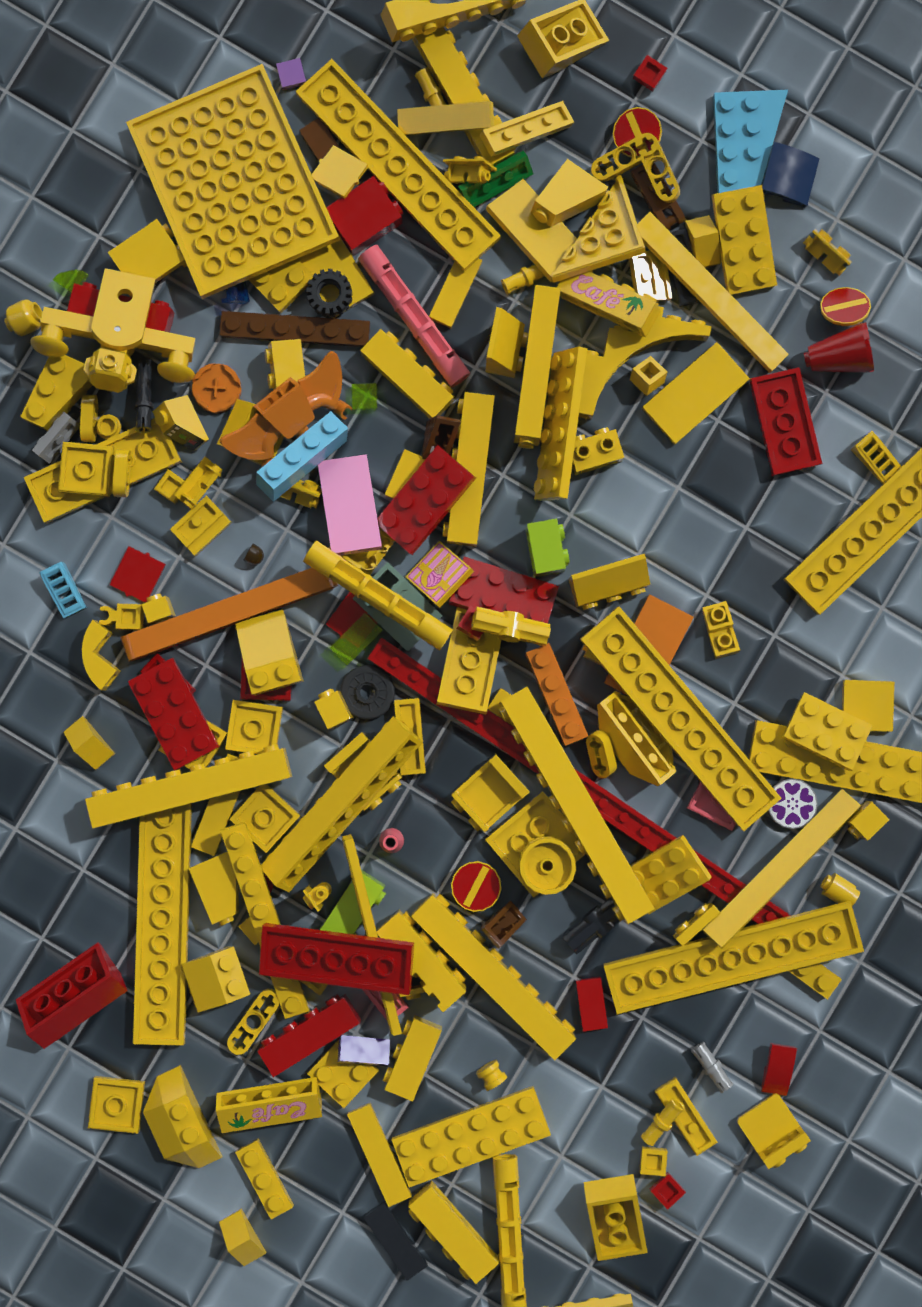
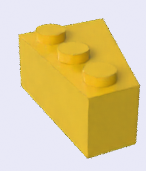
[20,355,93,431]

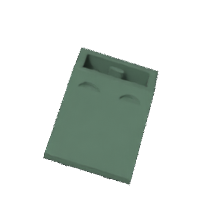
[353,562,442,651]

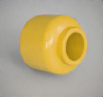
[4,299,43,336]

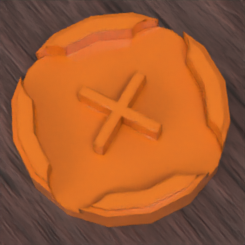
[192,363,242,413]

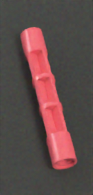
[358,245,471,388]

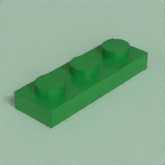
[458,151,534,207]

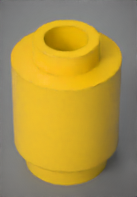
[820,873,860,906]

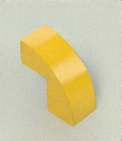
[82,620,121,691]

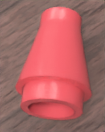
[379,828,404,853]

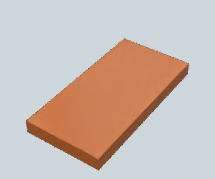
[604,594,694,694]

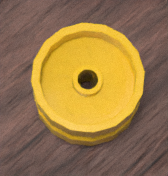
[519,836,576,895]

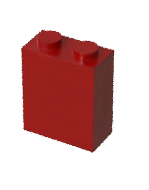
[326,176,403,256]

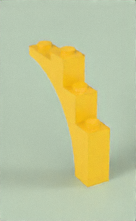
[579,303,711,420]

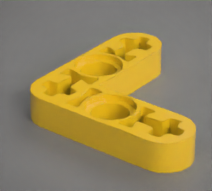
[591,133,680,203]

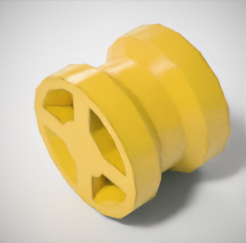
[476,1059,507,1091]

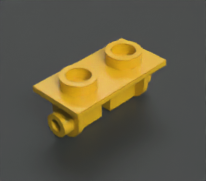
[443,156,497,184]
[803,229,852,276]
[174,457,222,509]
[280,480,322,509]
[303,882,332,912]

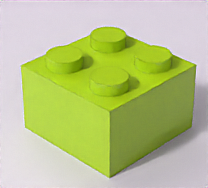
[525,518,570,578]

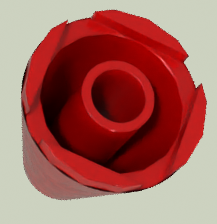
[804,322,874,373]

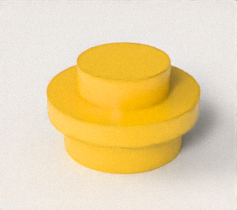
[96,414,121,439]

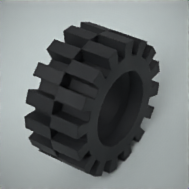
[306,269,353,318]

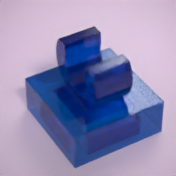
[221,281,250,305]

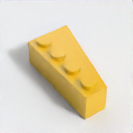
[377,909,466,1012]

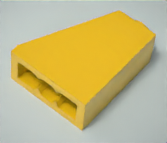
[531,159,608,227]
[189,852,239,926]

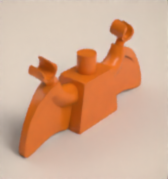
[219,351,352,467]

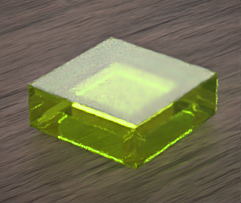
[351,383,378,410]

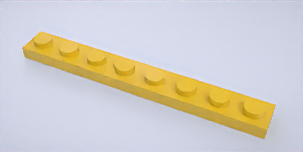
[221,821,309,1019]

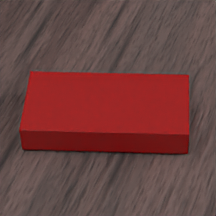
[576,977,608,1031]

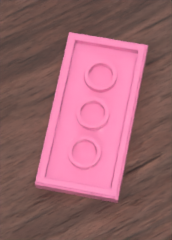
[318,454,382,556]

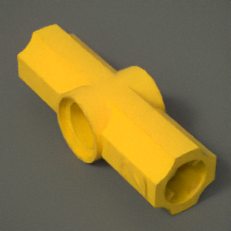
[471,607,551,646]

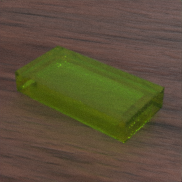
[330,613,383,666]

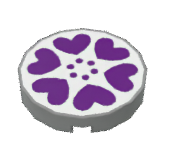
[768,778,818,829]

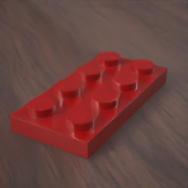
[749,367,823,476]
[377,445,476,555]
[449,556,559,623]
[128,658,220,771]

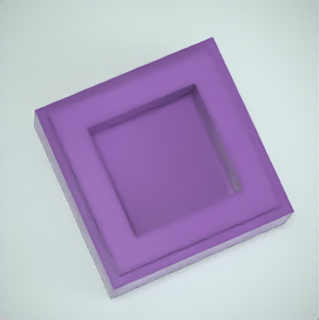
[276,58,306,90]

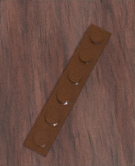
[220,311,371,347]

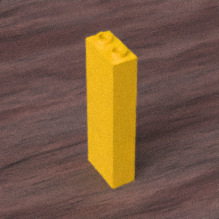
[514,285,561,449]

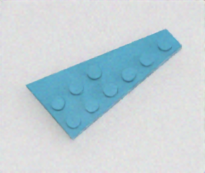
[713,90,788,193]

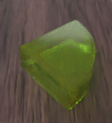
[53,270,89,293]

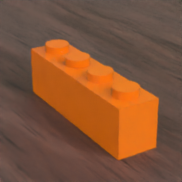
[525,643,588,746]

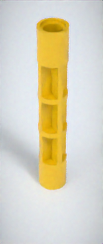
[303,541,453,651]
[492,1154,527,1307]

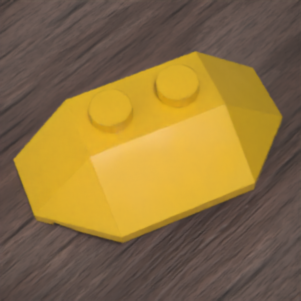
[597,691,676,786]
[143,1065,223,1168]

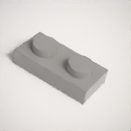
[32,412,80,464]

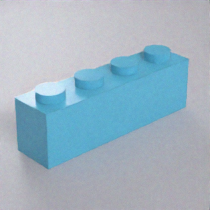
[256,411,348,502]

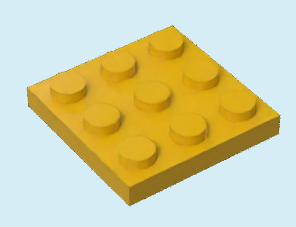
[485,791,586,898]

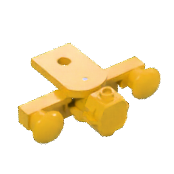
[30,268,195,393]

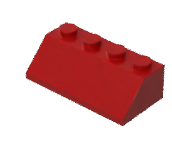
[16,942,128,1049]

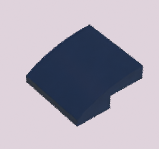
[762,142,819,207]

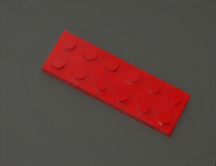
[259,923,414,995]

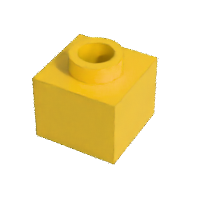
[630,356,668,396]
[141,594,176,625]

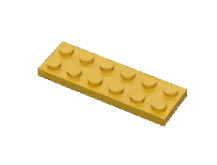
[534,347,587,501]
[24,418,182,524]
[392,1086,551,1188]

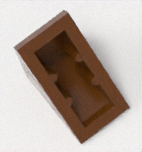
[422,415,461,459]
[481,901,527,949]

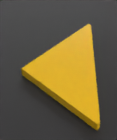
[551,175,646,283]

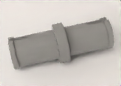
[691,1041,734,1093]

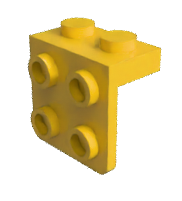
[737,1093,811,1169]

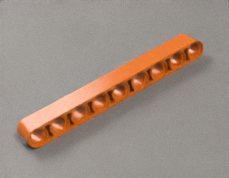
[121,568,338,662]

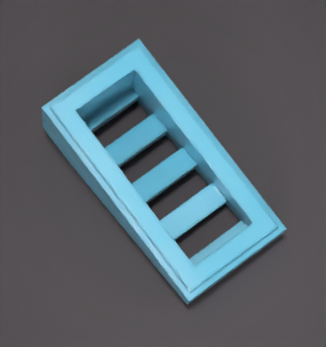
[39,562,87,619]

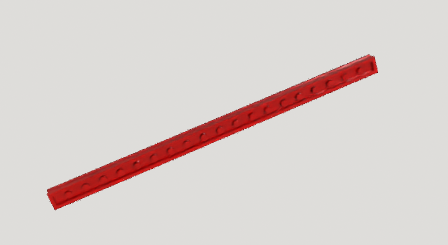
[368,638,791,924]

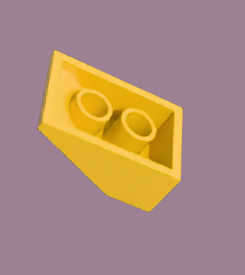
[517,0,609,78]
[485,307,528,378]
[235,610,304,695]
[583,1174,648,1261]

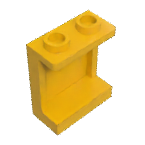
[108,219,187,283]
[324,732,402,811]
[451,754,530,832]

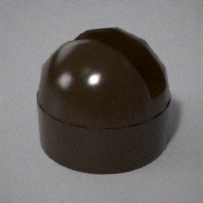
[243,543,264,565]

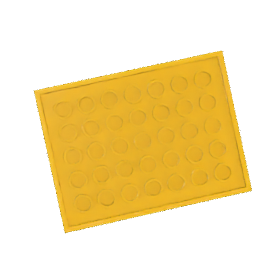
[126,64,340,299]

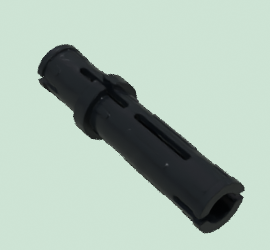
[134,357,154,433]

